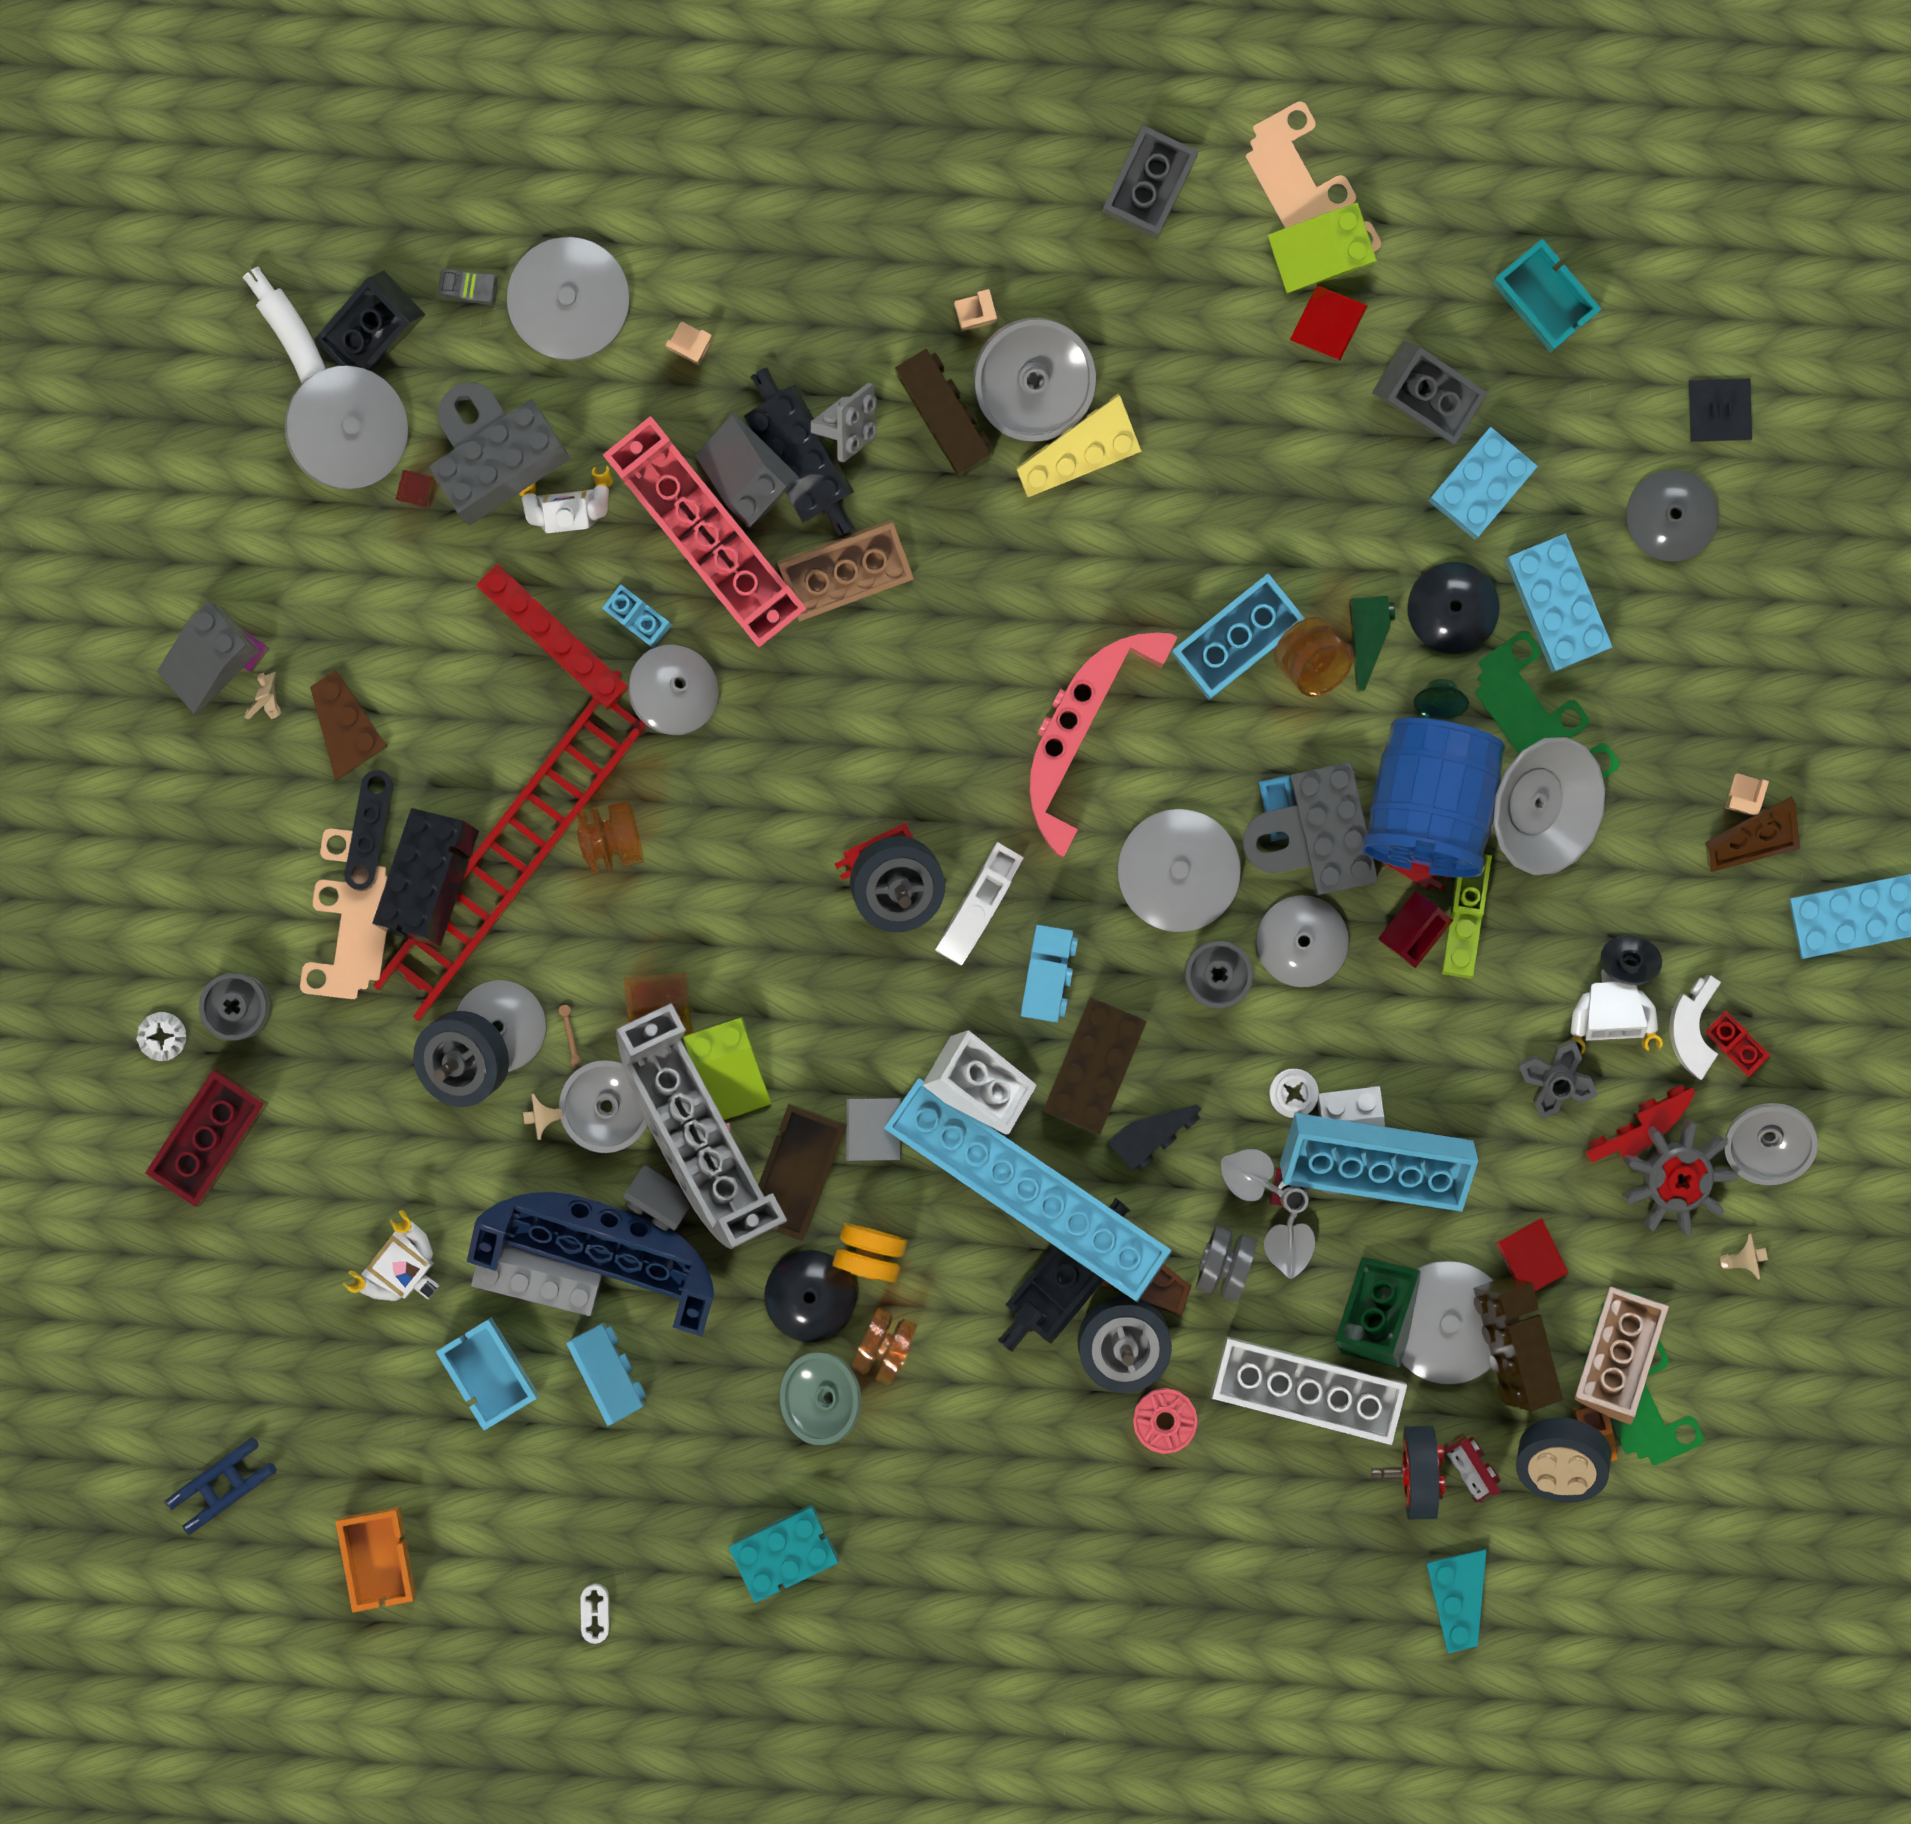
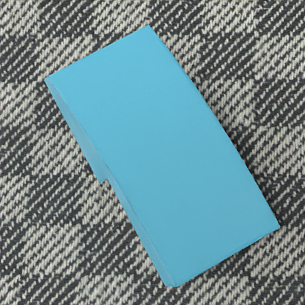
[602,584,672,648]

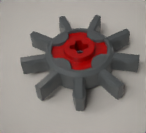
[1622,1119,1738,1235]

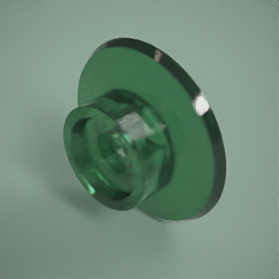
[1413,679,1469,719]

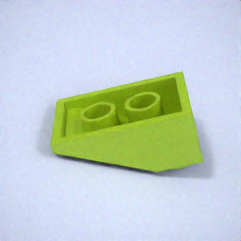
[1267,202,1377,294]
[683,1017,772,1120]

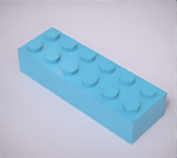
[1280,1113,1478,1212]

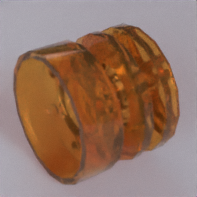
[577,800,644,875]

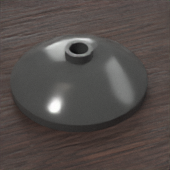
[1626,470,1719,562]

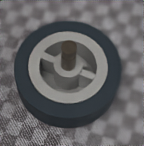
[1077,1296,1172,1393]

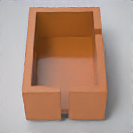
[335,1506,417,1613]

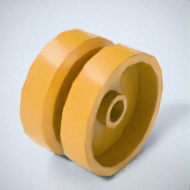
[832,1223,908,1283]

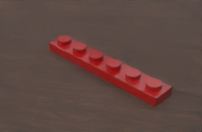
[476,564,629,711]

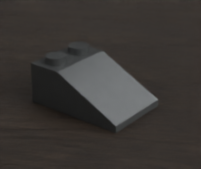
[1372,341,1487,445]
[695,413,800,528]
[157,601,260,715]

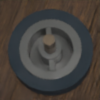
[850,836,945,932]
[413,1011,509,1107]

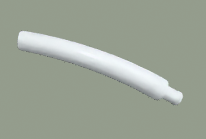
[243,267,325,384]

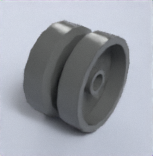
[1184,941,1253,1008]
[199,973,272,1040]
[1195,1225,1258,1303]

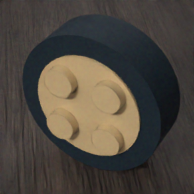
[1516,1418,1612,1503]

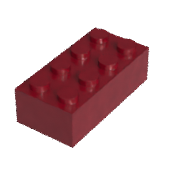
[145,1069,269,1207]

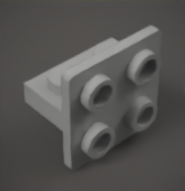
[811,383,877,462]

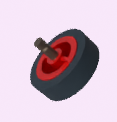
[1371,1426,1445,1520]

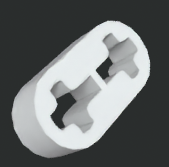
[580,1583,610,1644]

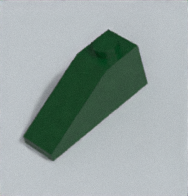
[1349,596,1395,692]

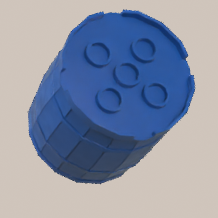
[1362,717,1505,878]

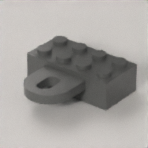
[429,382,571,526]
[1243,761,1378,895]

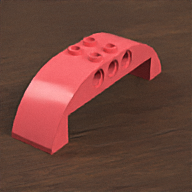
[603,416,807,648]
[1029,633,1178,858]

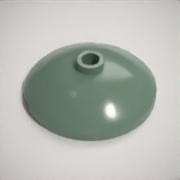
[780,1352,861,1445]

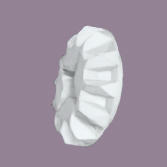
[136,1012,186,1061]
[1270,1069,1319,1118]

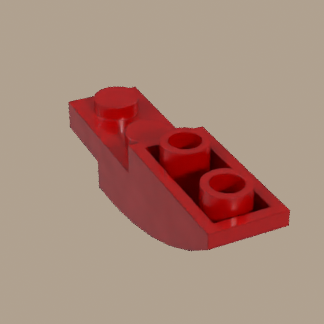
[1583,1085,1695,1163]

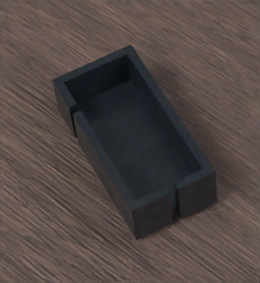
[372,808,479,947]

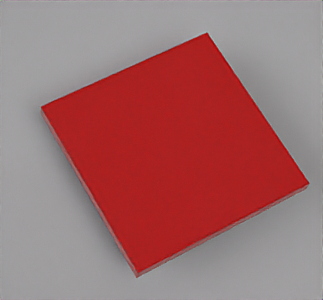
[1289,285,1368,361]
[1496,1217,1569,1291]

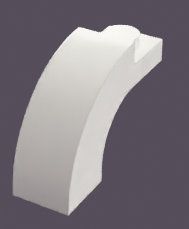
[1669,975,1721,1080]

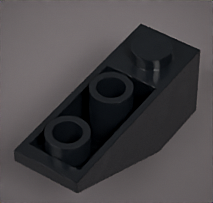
[1107,1104,1201,1170]

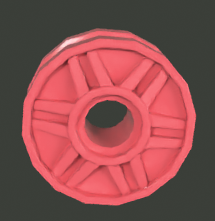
[1133,1388,1198,1454]

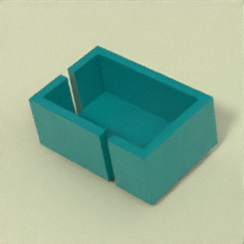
[1492,238,1602,353]
[728,1504,839,1603]

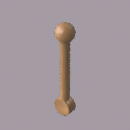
[559,1005,582,1068]

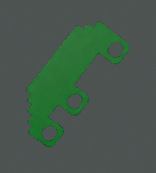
[1475,631,1620,779]
[1584,1291,1704,1466]

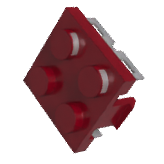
[1443,1433,1501,1503]

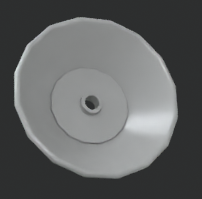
[1493,737,1605,875]

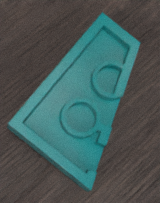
[1426,1548,1486,1653]

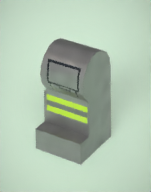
[437,269,498,306]

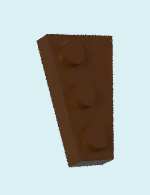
[310,670,388,781]
[1705,796,1800,872]

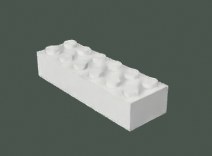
[1211,1336,1407,1445]

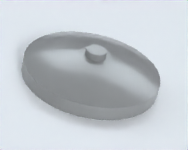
[507,237,630,361]
[973,318,1096,441]
[284,366,408,490]
[1117,809,1240,932]
[1401,1261,1493,1384]

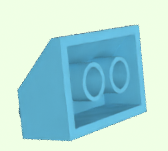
[566,1322,647,1426]

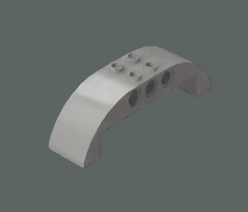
[616,1003,787,1249]

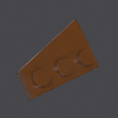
[1101,1264,1192,1316]

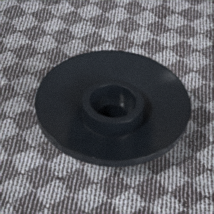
[1600,935,1662,985]

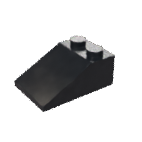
[314,271,426,371]

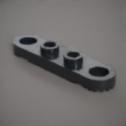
[345,770,394,891]

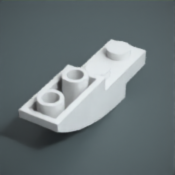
[935,842,1024,965]

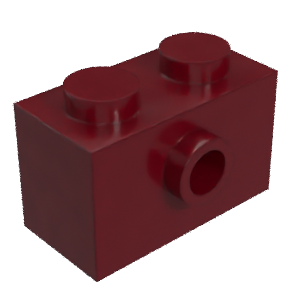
[1378,891,1454,969]

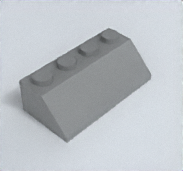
[471,1244,603,1316]

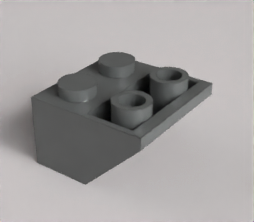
[623,1163,692,1231]

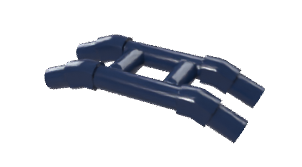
[164,1438,277,1535]

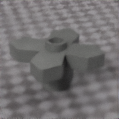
[1518,1039,1597,1119]

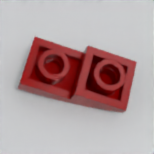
[1704,1011,1771,1078]

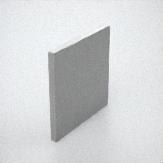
[846,1098,901,1161]

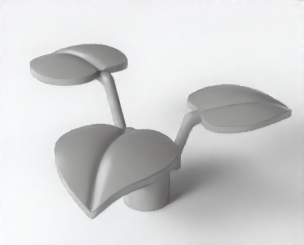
[1221,1149,1340,1279]

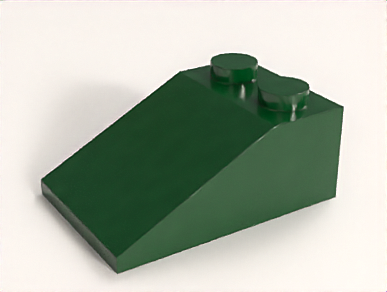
[1335,1257,1421,1367]

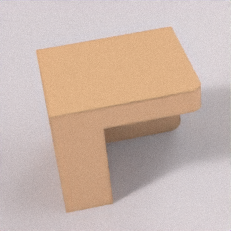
[954,289,997,332]
[665,322,713,365]
[1725,773,1769,817]

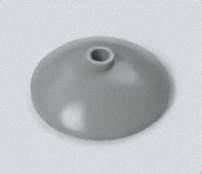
[628,645,719,735]
[1256,895,1349,987]
[457,980,546,1071]
[559,1060,648,1153]
[1724,1103,1818,1185]

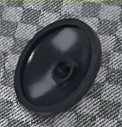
[1407,562,1500,654]
[764,1250,856,1342]

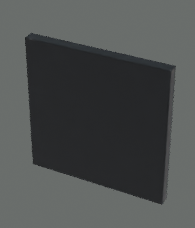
[1688,379,1752,442]

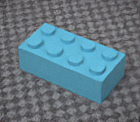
[1505,533,1612,673]
[1171,573,1307,700]

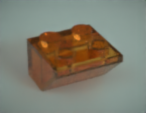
[624,972,693,1034]

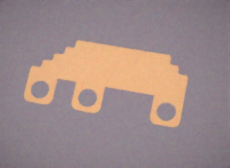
[1246,102,1381,252]
[300,828,388,1000]

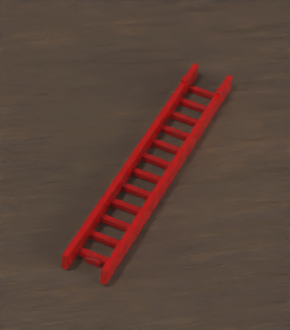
[372,669,648,1021]

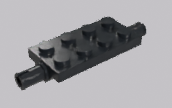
[744,367,856,538]
[997,1197,1131,1352]

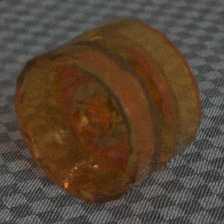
[1274,617,1354,697]
[851,1307,917,1386]

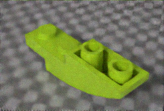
[1442,854,1492,979]

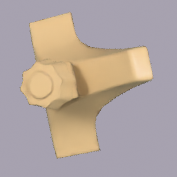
[244,672,282,719]
[523,1094,563,1140]
[1720,1233,1768,1280]

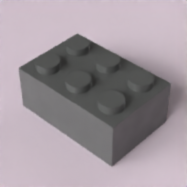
[1102,125,1199,240]

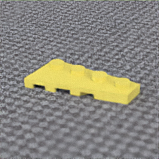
[1016,394,1142,497]

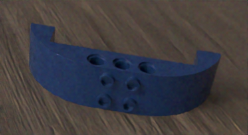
[466,1192,715,1337]

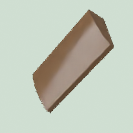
[777,519,914,622]
[1574,1287,1669,1425]

